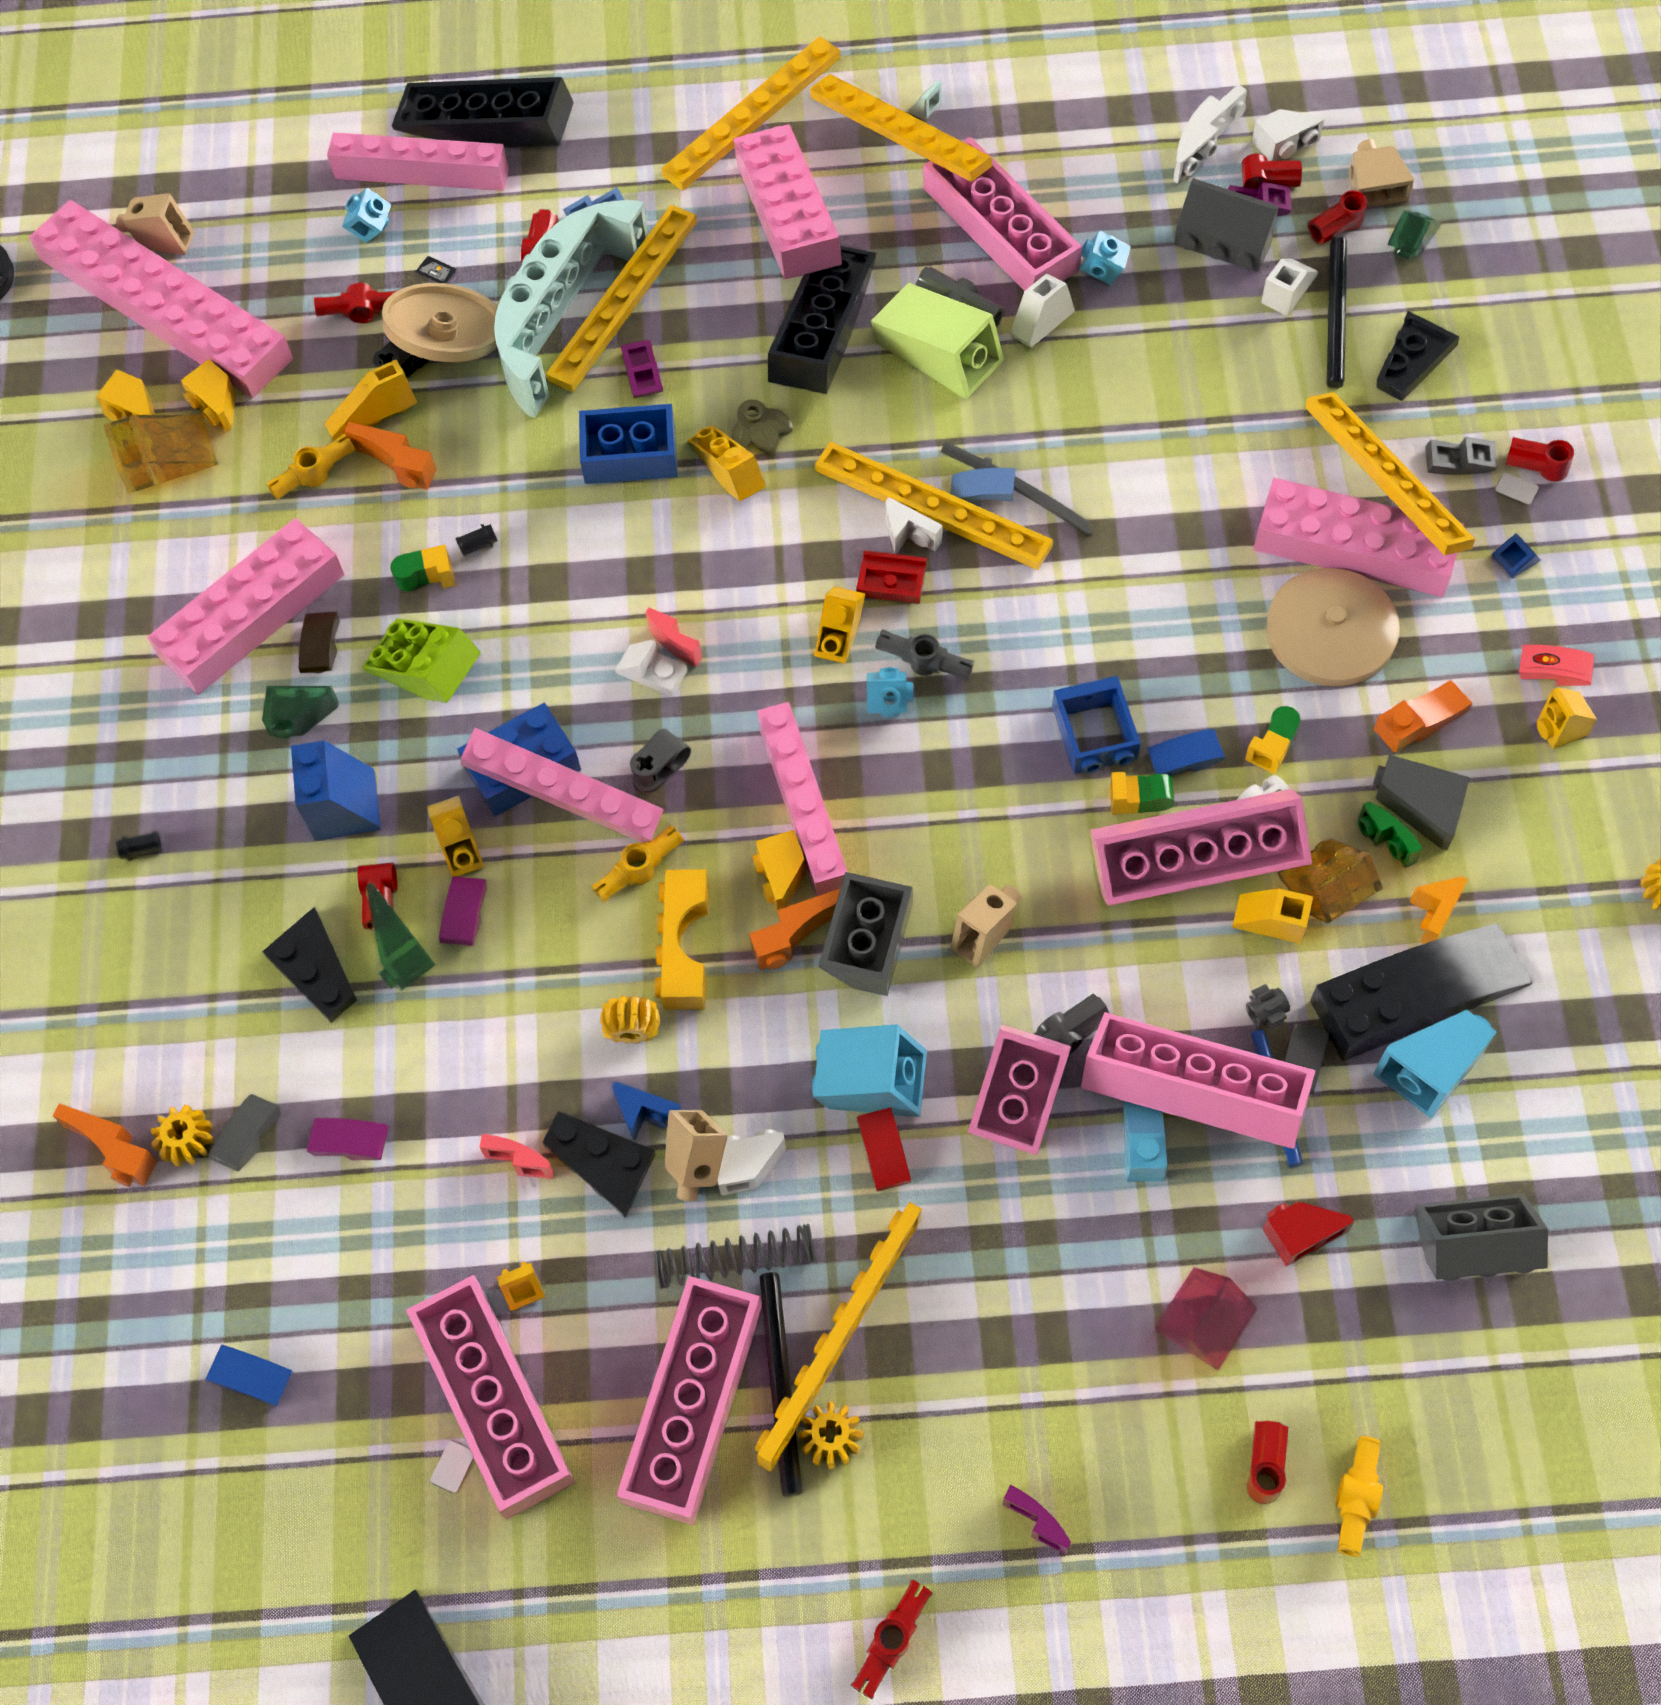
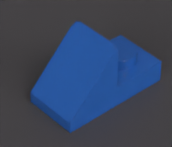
[612,1081,682,1141]

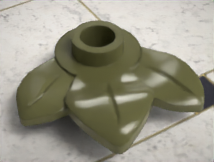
[732,399,793,455]

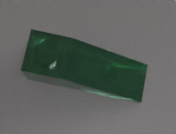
[365,882,436,991]

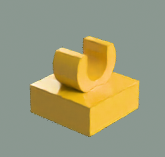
[497,1261,545,1311]

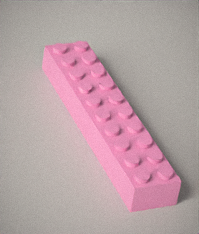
[29,199,294,399]

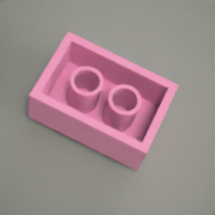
[968,1024,1071,1155]

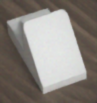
[885,497,943,554]
[615,640,688,697]

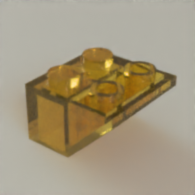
[1277,838,1383,923]

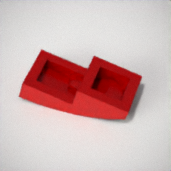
[857,1107,911,1192]

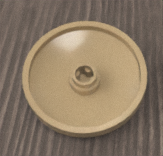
[382,283,498,362]
[1266,568,1400,687]

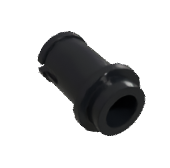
[455,524,498,557]
[116,831,162,861]

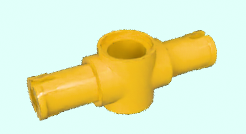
[266,434,355,500]
[591,825,684,903]
[1336,1436,1383,1557]

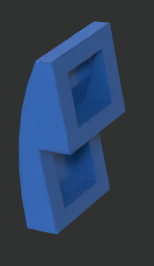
[1147,728,1226,777]
[205,1344,293,1407]

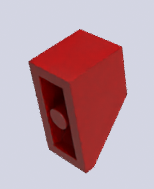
[1262,1201,1354,1267]

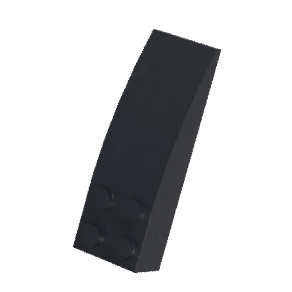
[391,77,574,147]
[768,246,876,394]
[1310,923,1533,1061]
[349,1589,485,1705]

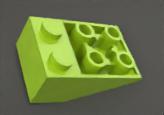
[362,618,481,703]

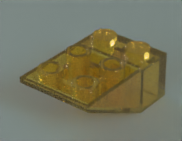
[103,415,218,494]

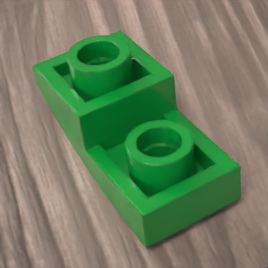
[1358,802,1423,868]

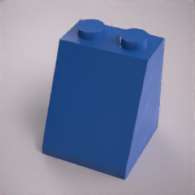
[291,740,381,841]

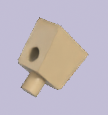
[1349,139,1414,208]
[116,193,195,255]
[950,885,1021,968]
[665,1110,728,1201]

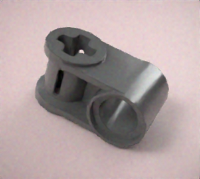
[630,728,691,793]

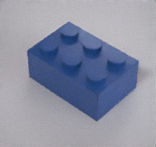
[579,404,678,484]
[457,702,581,817]

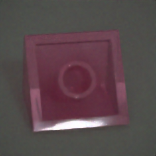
[1154,1267,1258,1371]

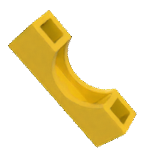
[655,869,709,1010]

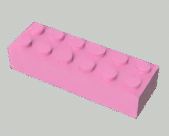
[733,124,842,280]
[923,136,1082,291]
[1253,477,1464,597]
[147,518,345,695]
[1090,789,1312,906]
[1081,1012,1316,1149]
[406,1275,575,1520]
[616,1276,762,1526]

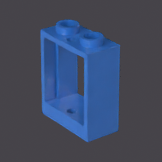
[1052,675,1141,774]

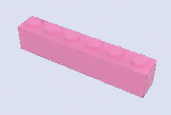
[327,132,509,191]
[757,702,847,896]
[461,728,664,843]

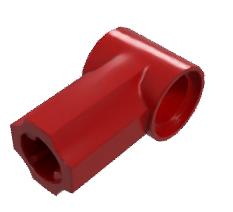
[1241,153,1302,190]
[1307,190,1367,245]
[521,209,559,262]
[1505,437,1574,482]
[357,862,398,932]
[1246,1420,1289,1504]

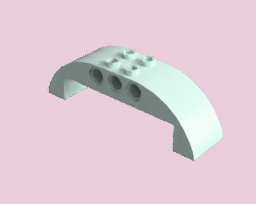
[494,200,648,418]

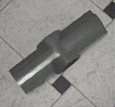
[915,266,1004,328]
[1034,993,1110,1055]

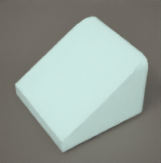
[909,80,942,121]

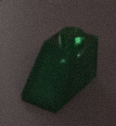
[1387,210,1442,260]
[262,686,339,739]

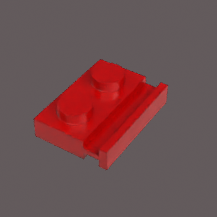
[856,550,927,604]

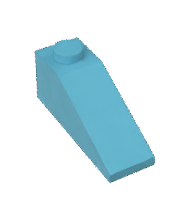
[1122,1100,1167,1182]

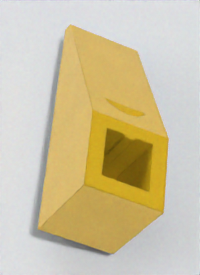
[324,360,417,441]
[687,425,766,502]

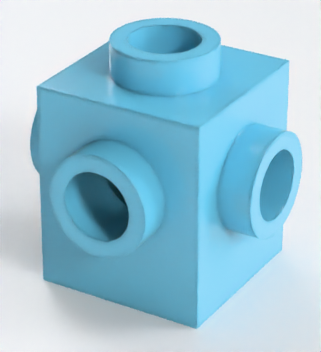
[342,188,391,243]
[1079,230,1131,285]
[867,667,913,717]

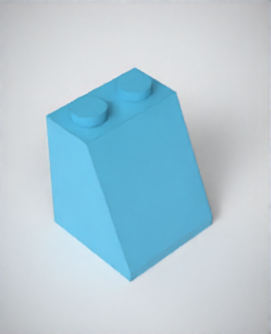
[1373,1010,1497,1119]
[811,1024,927,1117]

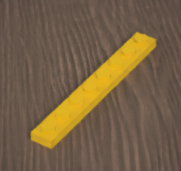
[661,36,841,191]
[810,74,992,182]
[546,204,697,393]
[1305,392,1475,556]
[815,441,1053,570]
[755,1202,922,1472]

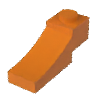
[345,421,436,490]
[1373,680,1473,753]
[749,888,841,971]
[52,1103,157,1187]

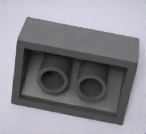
[1174,178,1279,272]
[819,872,913,996]
[1415,1193,1548,1281]

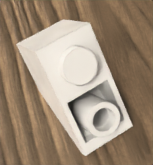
[1252,109,1324,161]
[1261,258,1318,316]
[1010,273,1075,348]
[718,1129,786,1196]

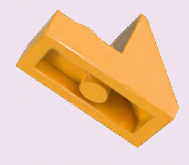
[1410,876,1468,944]

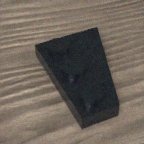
[1376,311,1459,401]
[262,906,357,1023]
[542,1111,656,1218]

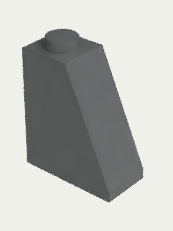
[1373,755,1470,850]

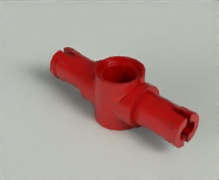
[314,283,398,324]
[850,1579,933,1700]

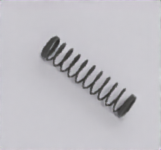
[654,1223,816,1290]

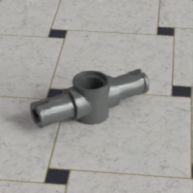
[875,629,974,681]

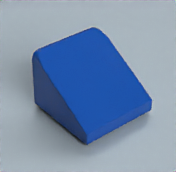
[1491,533,1541,578]

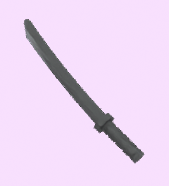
[941,441,1092,536]

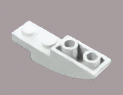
[1173,84,1247,184]

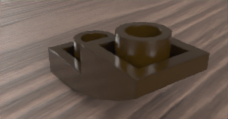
[298,611,340,674]

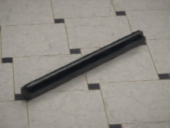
[1327,236,1347,389]
[759,1272,802,1497]

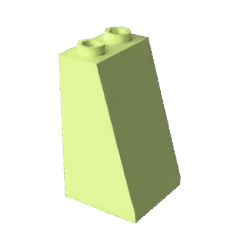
[871,283,1004,399]

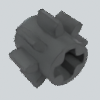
[1246,984,1290,1031]

